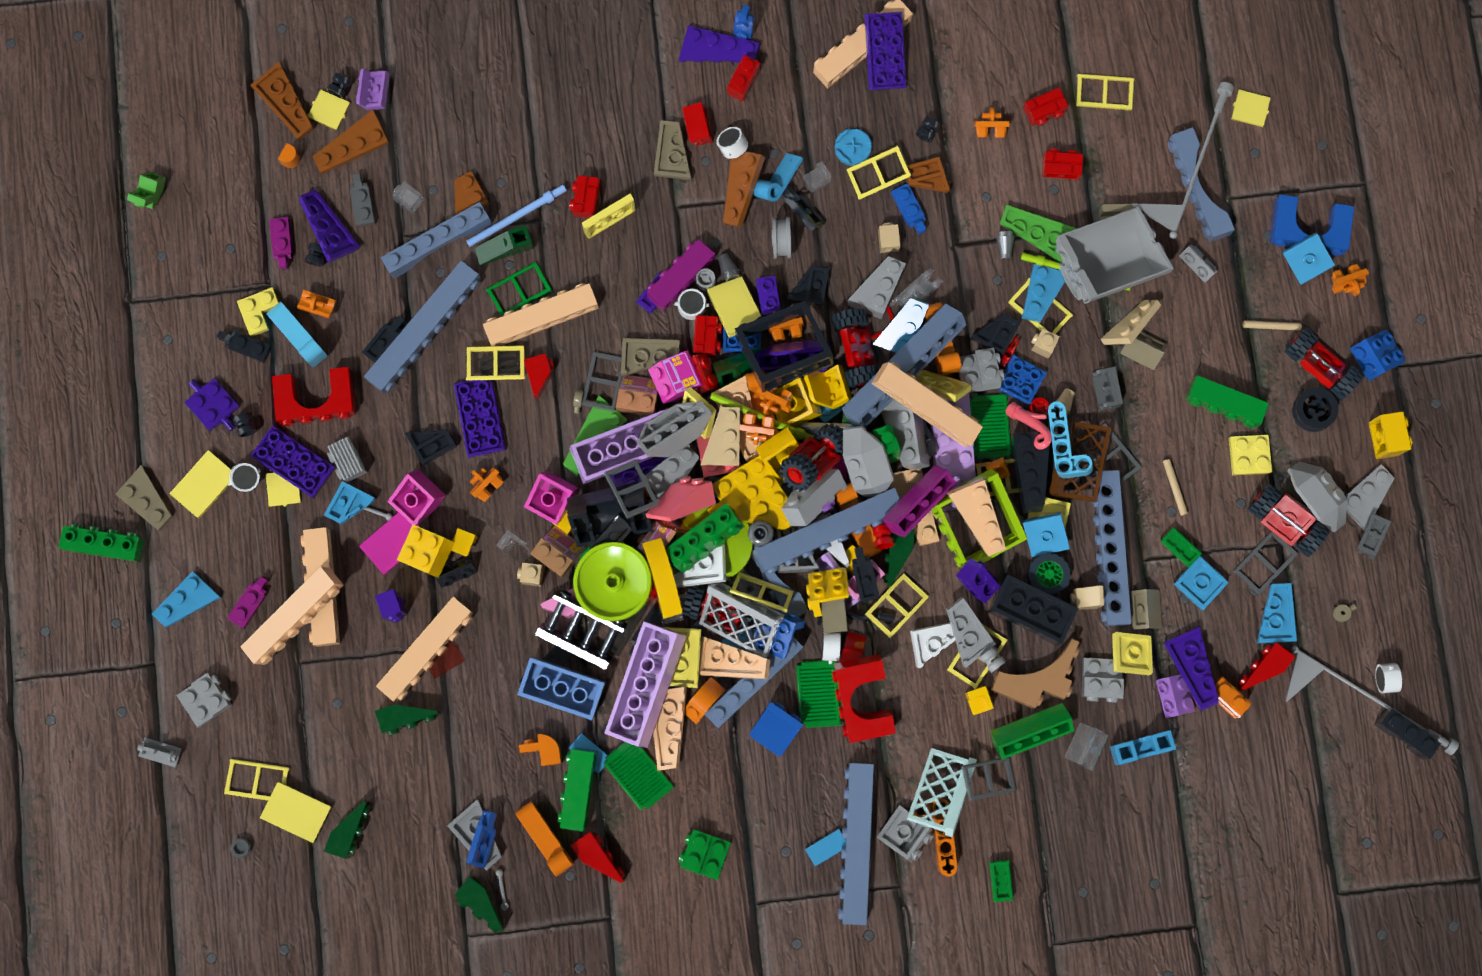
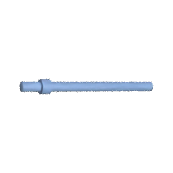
[466,185,567,247]

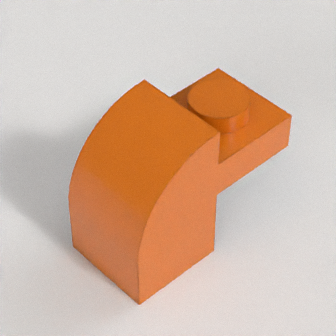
[684,677,725,724]
[519,734,562,766]

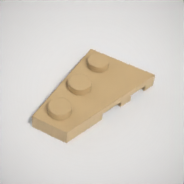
[1101,300,1161,345]
[701,407,740,466]

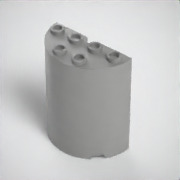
[1056,207,1174,304]

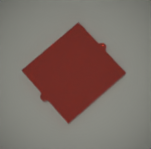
[655,518,690,534]
[429,640,464,679]

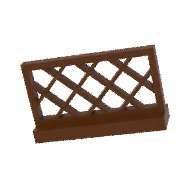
[1049,420,1112,503]

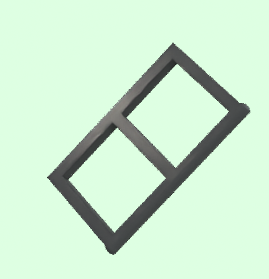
[581,352,623,412]
[1079,423,1141,484]
[604,460,659,518]
[1233,531,1298,595]
[961,757,1016,801]

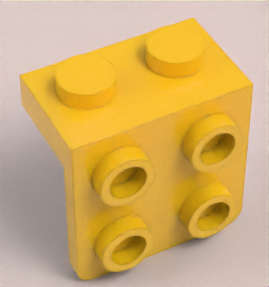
[804,365,852,409]
[806,568,849,617]

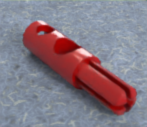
[998,337,1020,369]

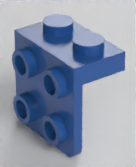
[1350,330,1405,381]
[753,607,805,659]
[750,702,803,756]

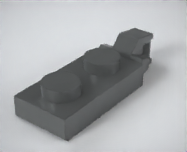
[350,173,375,227]

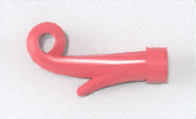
[1006,402,1052,449]

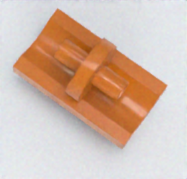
[973,107,1009,137]
[1331,264,1369,296]
[297,290,336,319]
[768,317,803,342]
[756,387,793,415]
[739,412,777,445]
[469,468,504,502]

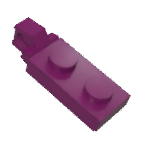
[269,217,293,270]
[227,576,269,629]

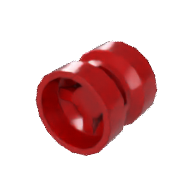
[1028,398,1049,420]
[872,525,894,549]

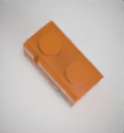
[1214,676,1252,719]

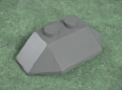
[637,401,712,457]
[843,426,894,497]
[1287,461,1348,532]

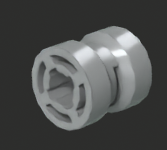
[696,269,715,292]
[979,646,1006,673]

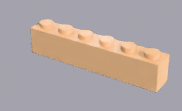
[813,0,913,89]
[483,283,599,347]
[871,362,983,447]
[301,527,340,647]
[241,567,343,665]
[376,597,473,702]

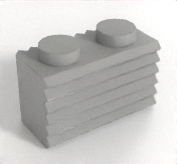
[327,437,367,483]

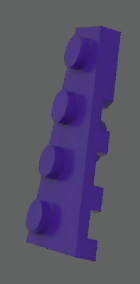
[679,26,759,63]
[299,189,360,263]
[1164,627,1219,711]

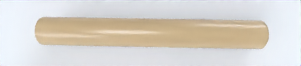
[1243,320,1302,331]
[1163,459,1188,516]

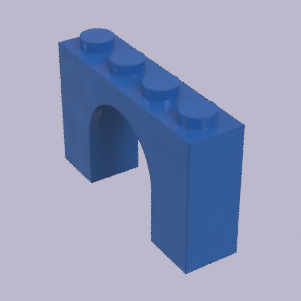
[1269,194,1354,256]

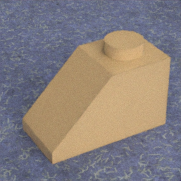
[1070,586,1104,610]

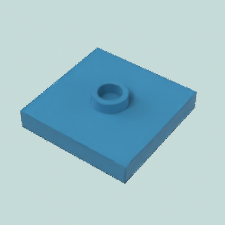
[1282,233,1335,285]
[1023,512,1070,557]
[1173,556,1229,611]

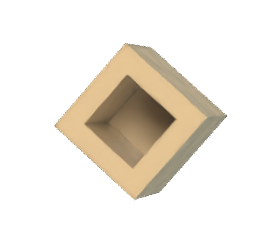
[878,223,900,253]

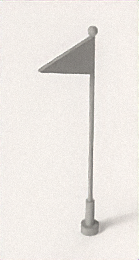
[1132,82,1234,239]
[1285,645,1459,755]

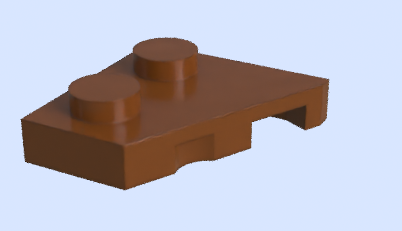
[455,171,489,215]

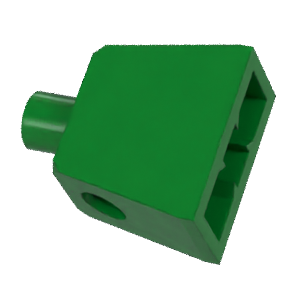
[869,424,900,463]

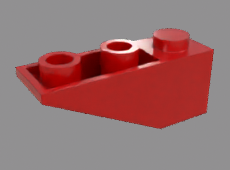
[1237,642,1295,691]
[571,832,625,883]

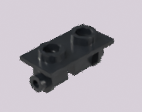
[435,557,477,588]

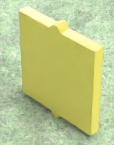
[307,90,350,130]
[1231,90,1270,127]
[266,473,301,507]

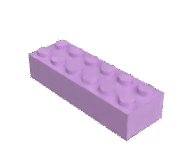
[930,392,976,511]
[569,408,690,484]
[605,622,686,748]

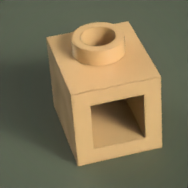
[1031,329,1059,358]
[517,563,544,587]

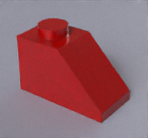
[524,353,554,399]
[839,631,867,663]

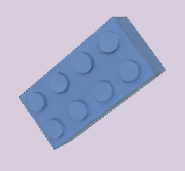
[517,656,606,720]

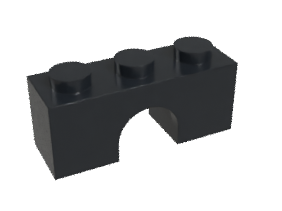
[1374,708,1441,760]

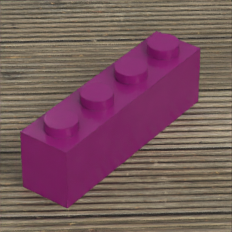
[647,239,715,312]
[882,465,957,537]

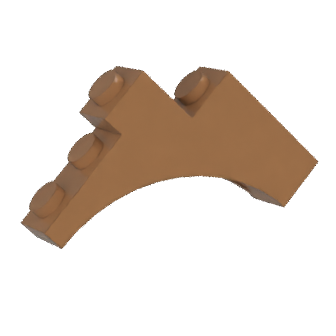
[990,639,1080,709]

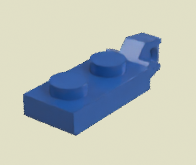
[733,5,755,40]
[891,183,926,235]
[466,811,497,868]

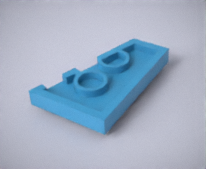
[1256,583,1297,644]

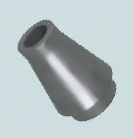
[996,231,1015,259]
[718,254,740,282]

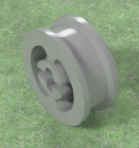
[772,217,791,259]

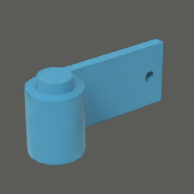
[753,153,803,202]

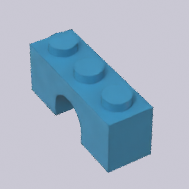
[1110,730,1176,765]

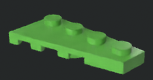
[1000,205,1077,263]
[563,396,628,478]

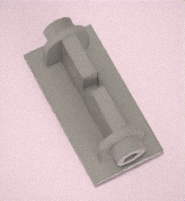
[1179,244,1218,283]
[137,737,182,767]

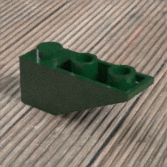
[474,225,534,266]
[712,346,766,388]
[883,530,914,588]
[375,705,440,736]
[323,801,371,859]
[454,876,505,933]

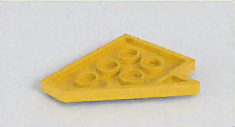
[707,456,792,531]

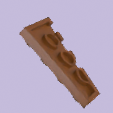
[251,62,313,141]
[312,110,389,175]
[723,152,765,228]

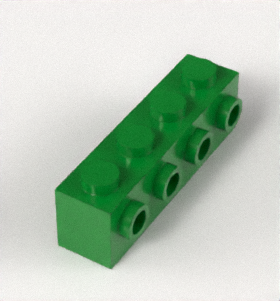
[1185,375,1269,428]
[665,503,745,573]
[58,523,144,563]
[990,703,1074,760]
[558,747,598,831]

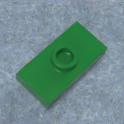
[1159,527,1202,568]
[989,860,1013,902]

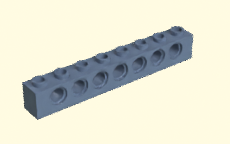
[1090,470,1131,627]

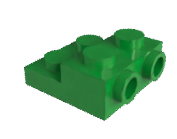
[678,829,731,880]

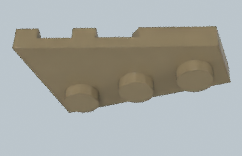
[654,120,691,180]
[621,338,680,377]
[116,465,173,531]

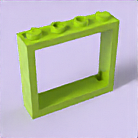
[931,469,1027,568]

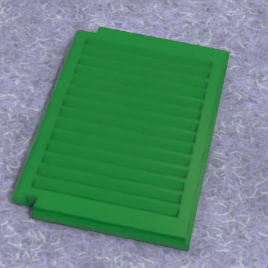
[970,394,1011,459]
[796,660,841,728]
[603,742,674,811]

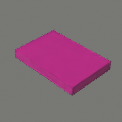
[359,512,419,575]

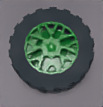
[1026,553,1071,596]

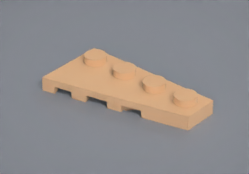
[711,376,761,462]
[889,468,939,546]
[946,478,1006,556]
[699,636,770,679]
[653,687,687,770]

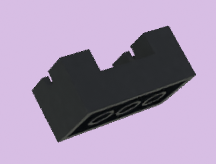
[567,481,653,548]
[987,574,1079,646]

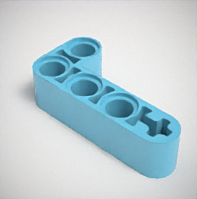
[266,301,328,368]
[1048,401,1093,478]

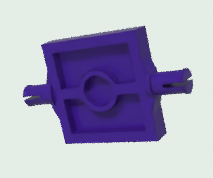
[184,378,240,431]

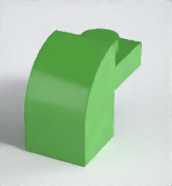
[127,171,166,209]

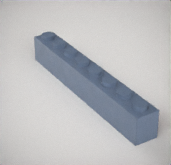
[364,261,481,394]
[842,304,967,428]
[753,488,900,574]
[838,763,874,925]

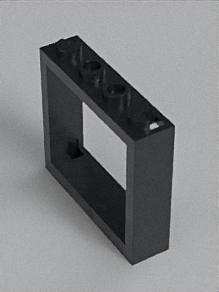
[735,301,833,393]

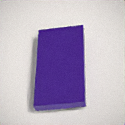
[864,12,906,90]
[454,380,506,458]
[250,425,336,499]

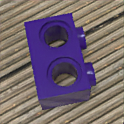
[756,276,780,317]
[956,558,1000,604]
[375,589,407,623]

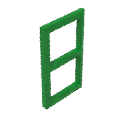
[486,262,552,317]

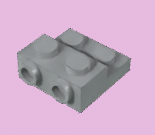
[958,348,1004,393]
[1081,658,1124,703]
[176,673,232,728]
[877,805,934,863]

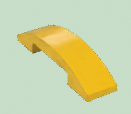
[642,538,682,619]

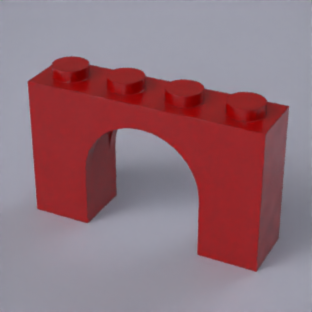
[272,367,356,426]
[831,654,896,743]

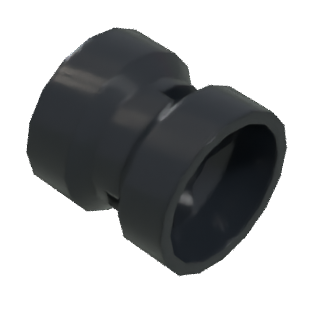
[326,73,351,99]
[915,117,941,143]
[305,243,324,267]
[233,412,257,437]

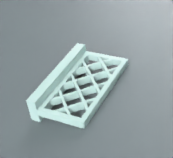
[907,748,977,837]

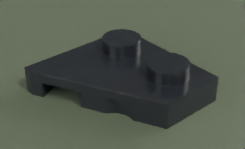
[787,266,829,306]
[971,313,1021,356]
[405,429,457,466]

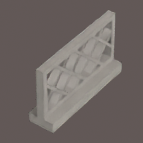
[699,582,784,658]

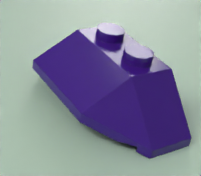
[755,341,831,384]

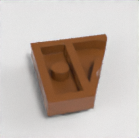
[903,157,950,193]

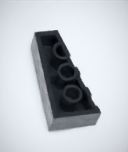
[1010,430,1051,514]

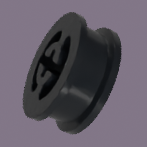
[1292,388,1339,432]

